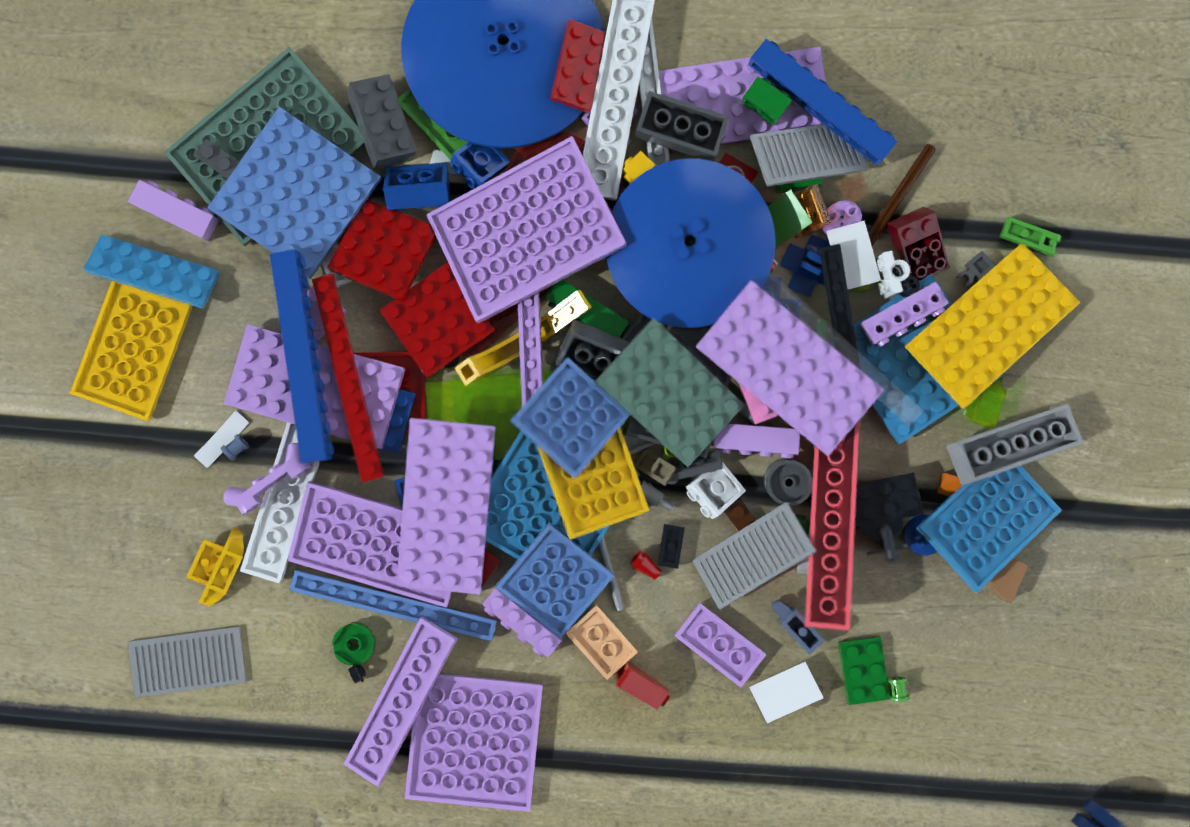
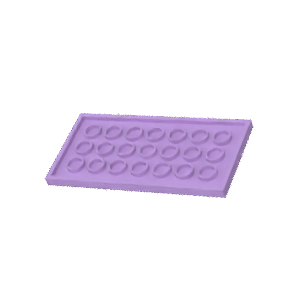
[659,47,826,153]
[696,281,884,456]
[224,324,405,449]
[396,418,496,594]
[287,481,452,608]

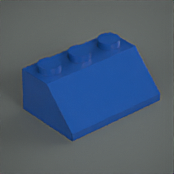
[383,162,450,210]

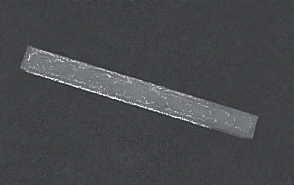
[761,271,924,427]

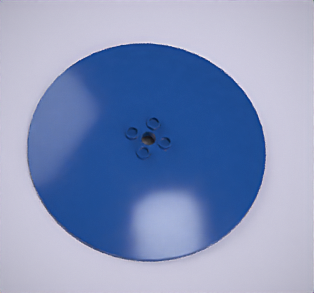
[401,0,605,149]

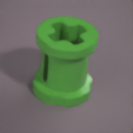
[888,677,910,702]

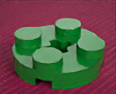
[332,622,376,665]

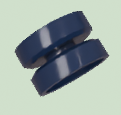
[1071,798,1126,827]

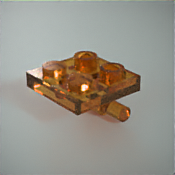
[794,184,831,239]

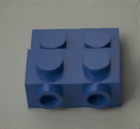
[451,142,511,189]

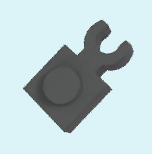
[956,251,995,287]

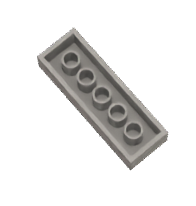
[946,404,1084,486]

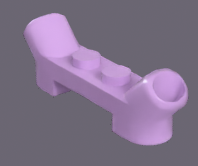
[223,443,312,515]

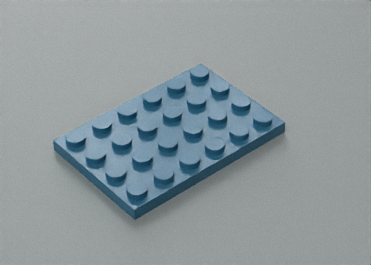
[916,466,1062,593]

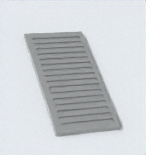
[750,124,868,187]
[692,502,817,610]
[128,626,247,698]

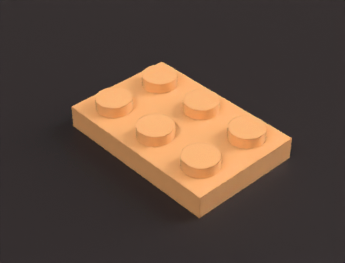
[566,604,638,680]

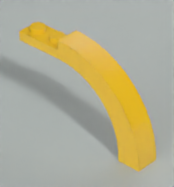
[455,290,592,386]

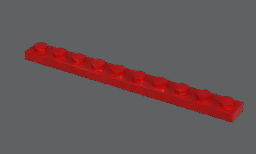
[312,274,384,483]

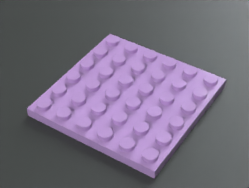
[405,673,543,812]

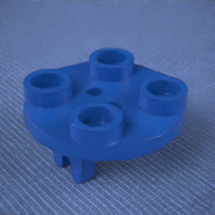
[903,514,937,556]

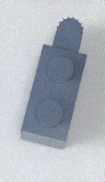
[771,599,825,655]

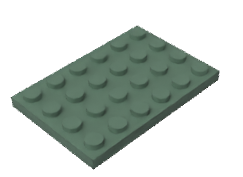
[595,318,744,467]

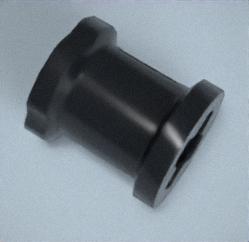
[899,276,920,297]

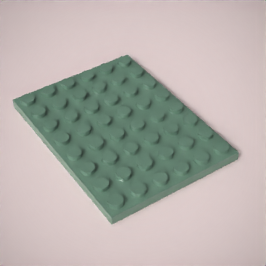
[164,47,365,246]

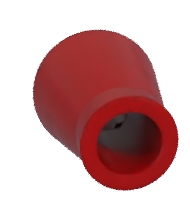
[630,551,662,580]

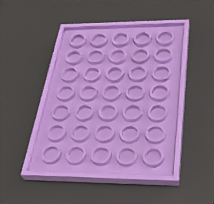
[426,136,627,324]

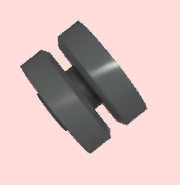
[764,458,813,506]

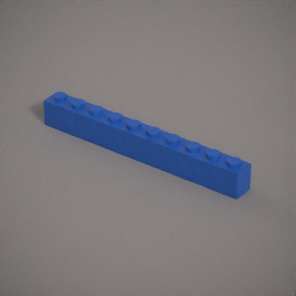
[270,249,334,463]

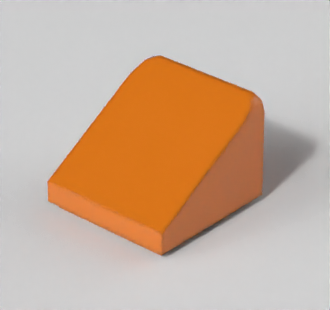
[937,473,961,497]

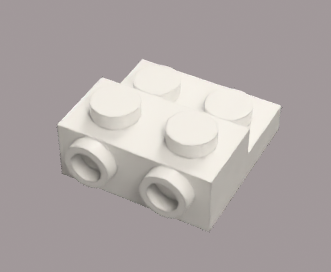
[686,462,746,519]

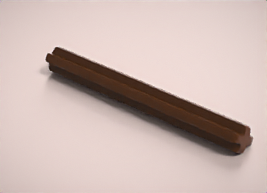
[868,144,936,246]

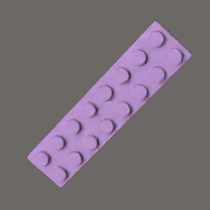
[344,617,458,787]

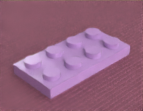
[674,602,767,687]

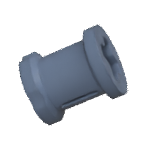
[221,434,249,461]

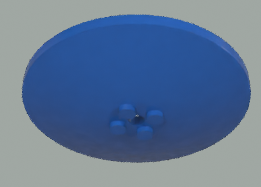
[606,159,775,328]

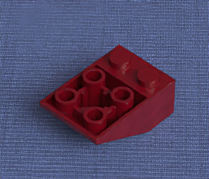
[887,207,950,281]

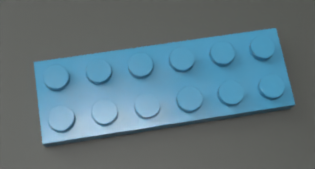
[83,234,220,309]

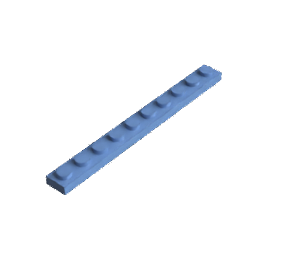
[290,570,497,641]

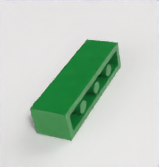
[546,280,629,338]

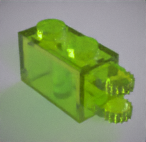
[964,373,1007,429]

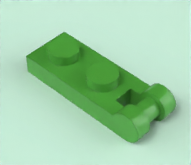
[1000,217,1062,257]

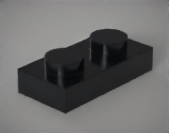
[657,524,685,569]

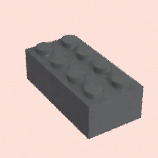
[347,74,417,169]
[635,91,729,162]
[555,319,630,381]

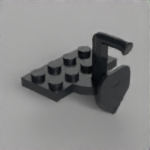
[854,472,924,562]

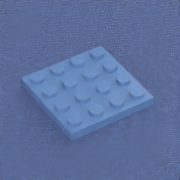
[510,357,631,478]
[496,522,614,639]

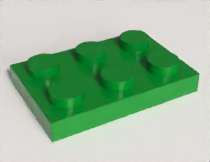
[838,636,890,705]

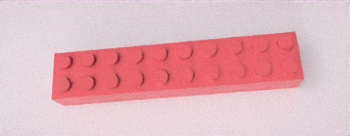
[805,420,859,630]

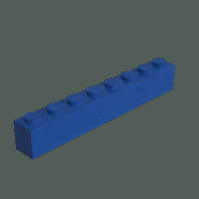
[748,39,898,166]

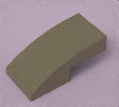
[634,449,676,486]

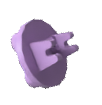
[821,200,862,234]

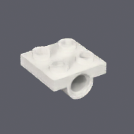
[875,251,910,299]

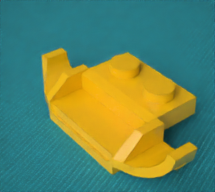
[186,527,244,607]

